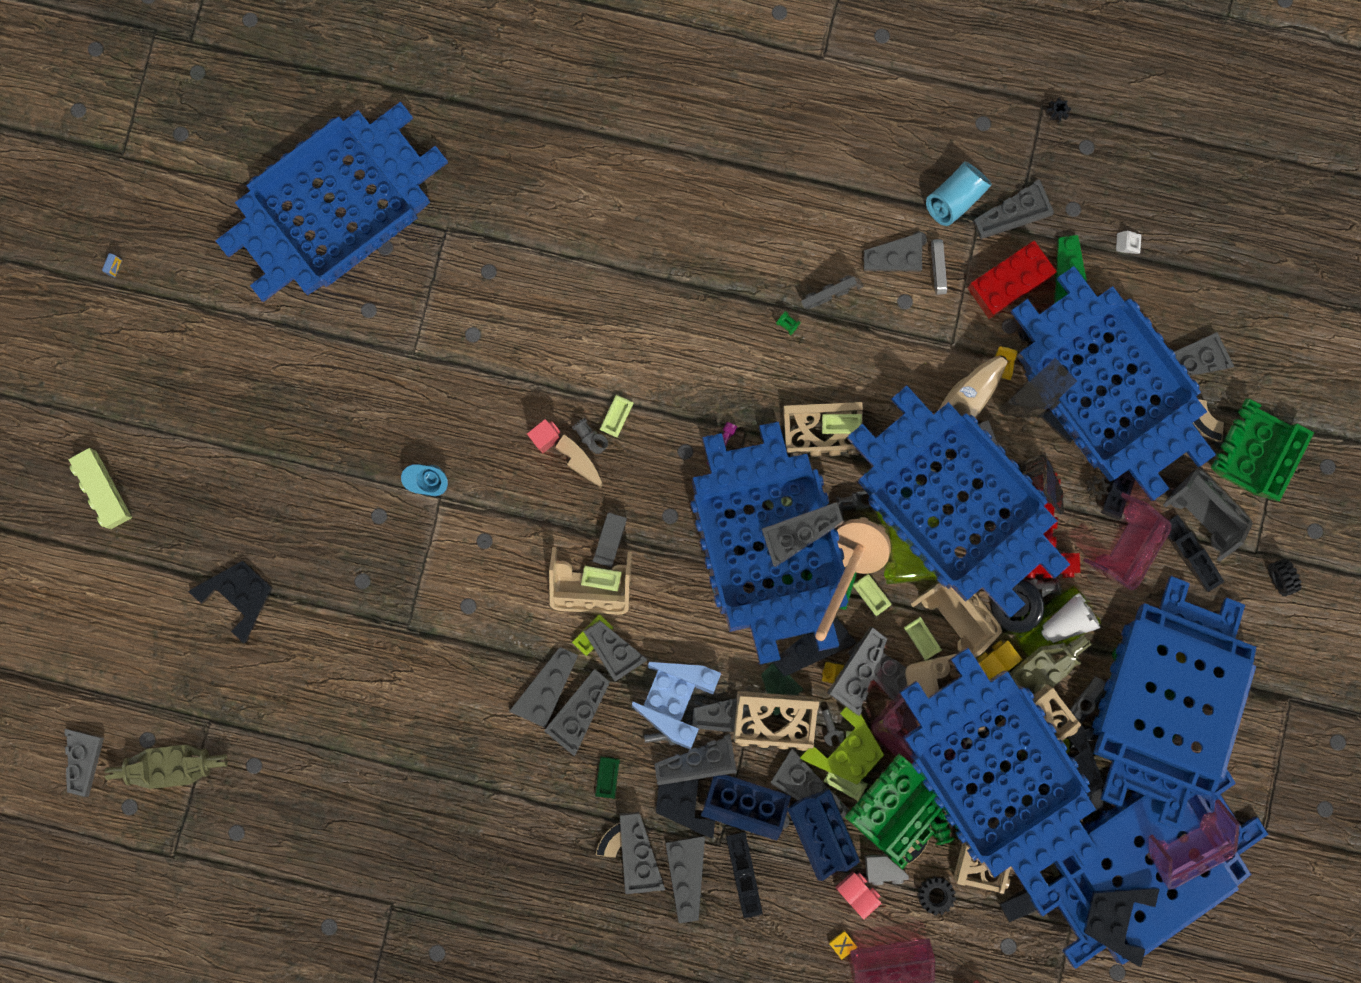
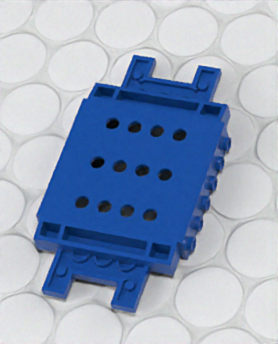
[215,102,448,302]
[1011,266,1216,501]
[847,386,1070,618]
[691,422,848,664]
[1092,576,1256,829]
[899,648,1101,901]
[1030,770,1268,969]

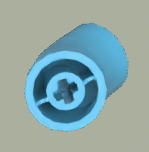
[926,161,992,226]

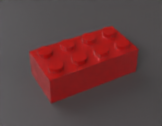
[967,240,1057,319]

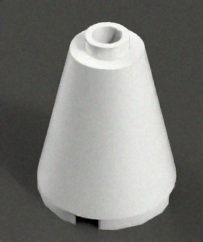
[1041,593,1100,643]

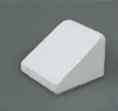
[1116,231,1141,254]

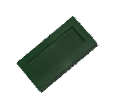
[595,756,620,799]

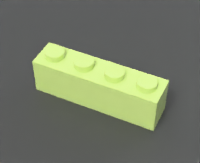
[68,448,132,529]

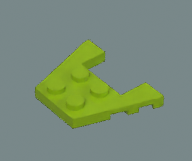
[800,708,884,785]

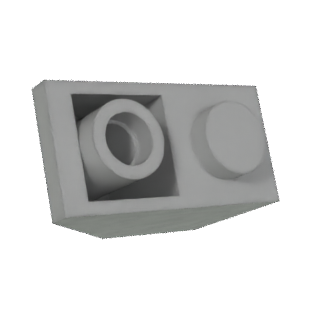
[864,854,909,885]

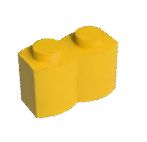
[976,640,1023,680]

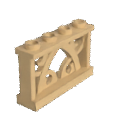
[783,402,863,457]
[985,684,1081,767]
[733,691,819,751]
[953,810,1016,894]

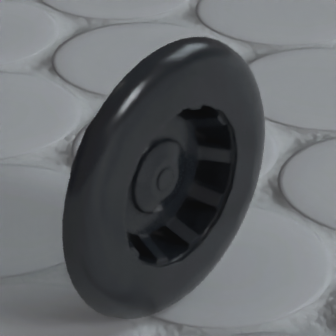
[991,579,1044,633]

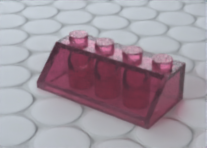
[850,938,935,983]

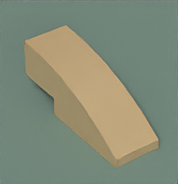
[555,435,603,488]

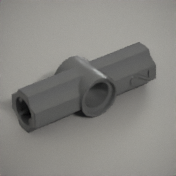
[1059,676,1106,726]

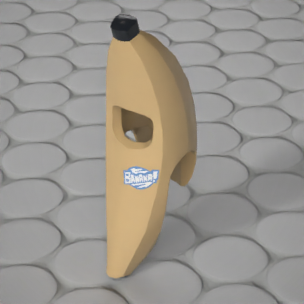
[937,355,1008,418]

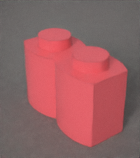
[835,871,881,919]

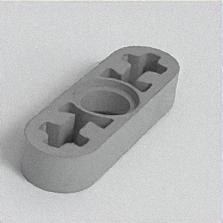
[931,239,947,295]

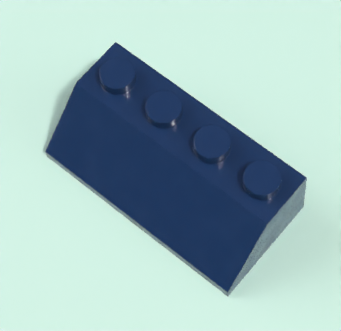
[701,775,791,841]

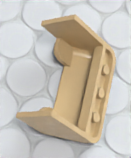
[549,547,632,615]
[911,581,1002,658]
[905,654,986,732]

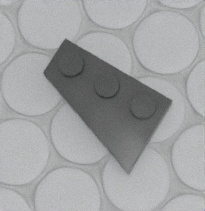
[583,620,647,681]
[692,698,753,734]
[64,729,104,797]

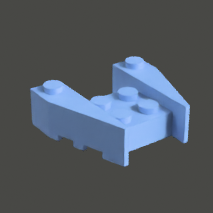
[632,662,721,750]

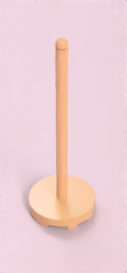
[815,517,892,641]

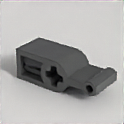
[593,513,627,568]

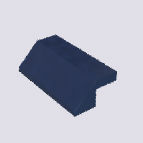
[787,789,860,881]

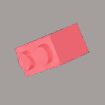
[527,419,560,454]

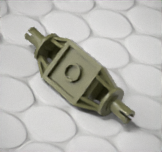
[998,635,1092,720]
[105,744,228,789]

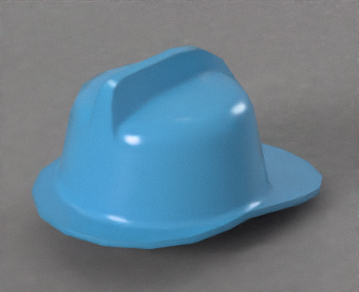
[401,464,448,496]

